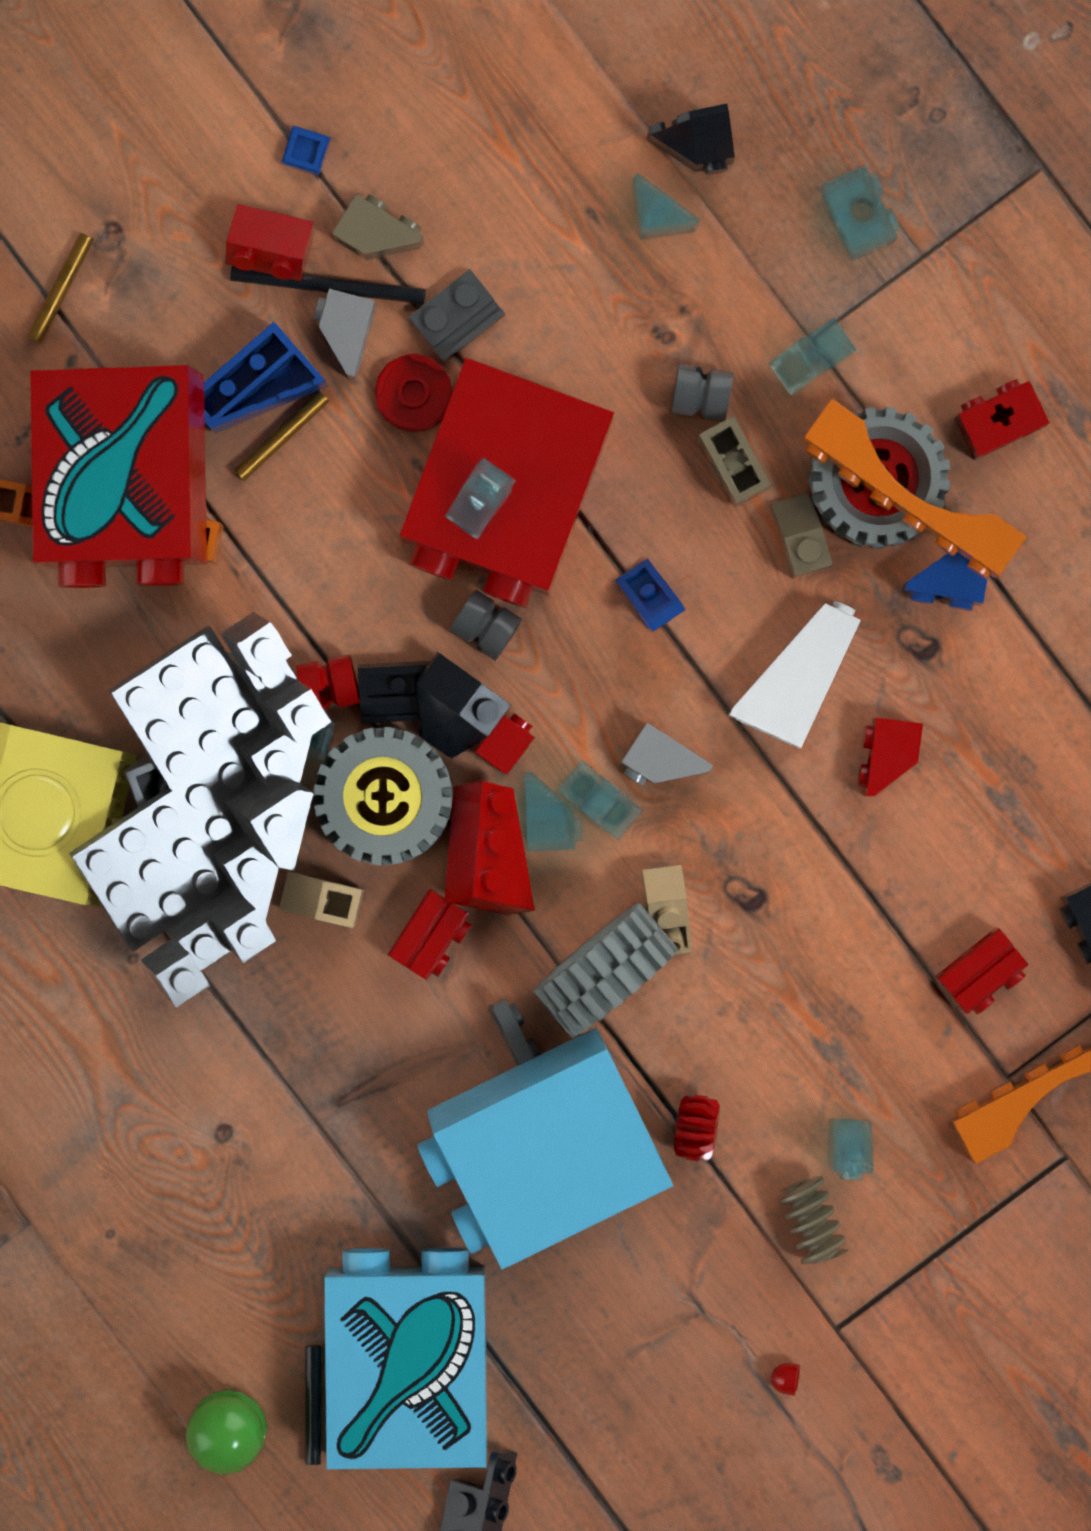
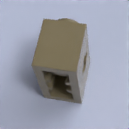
[697,416,771,508]

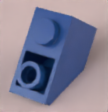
[902,552,988,611]

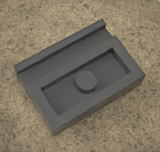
[409,269,505,363]

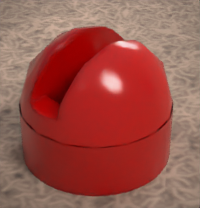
[771,1363,800,1396]

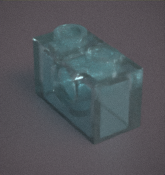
[820,166,900,262]
[557,760,643,841]

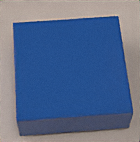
[281,125,331,176]

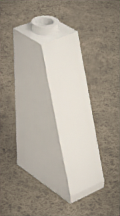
[728,601,861,749]

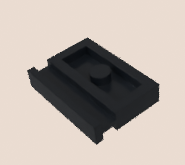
[358,661,430,723]

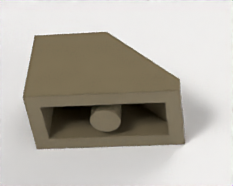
[771,493,833,579]

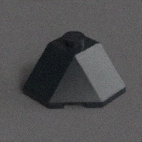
[648,103,735,175]
[414,651,511,759]

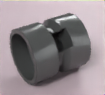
[671,363,733,422]
[449,589,522,661]

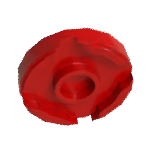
[375,353,452,433]

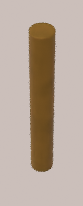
[27,232,94,344]
[234,390,330,482]

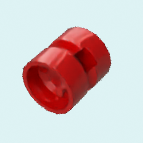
[296,654,360,711]

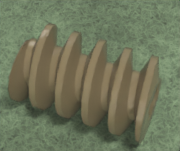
[779,1176,848,1264]

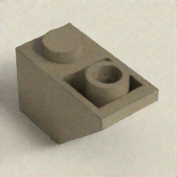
[331,194,424,260]

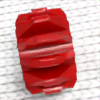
[674,1095,720,1162]

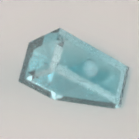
[525,772,582,851]

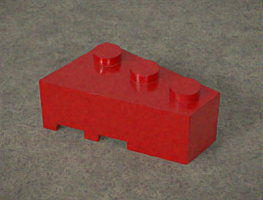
[444,781,535,915]

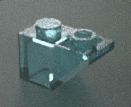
[828,1118,873,1180]

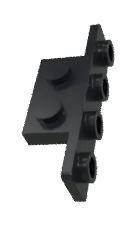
[440,1450,517,1531]

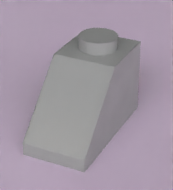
[314,289,376,381]
[621,723,713,786]

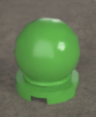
[185,1389,268,1475]

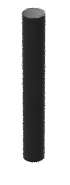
[305,1345,321,1465]

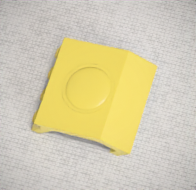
[0,722,137,907]

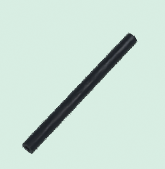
[230,266,426,304]

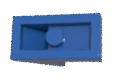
[616,558,685,631]

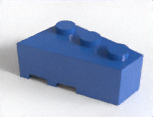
[204,322,328,433]

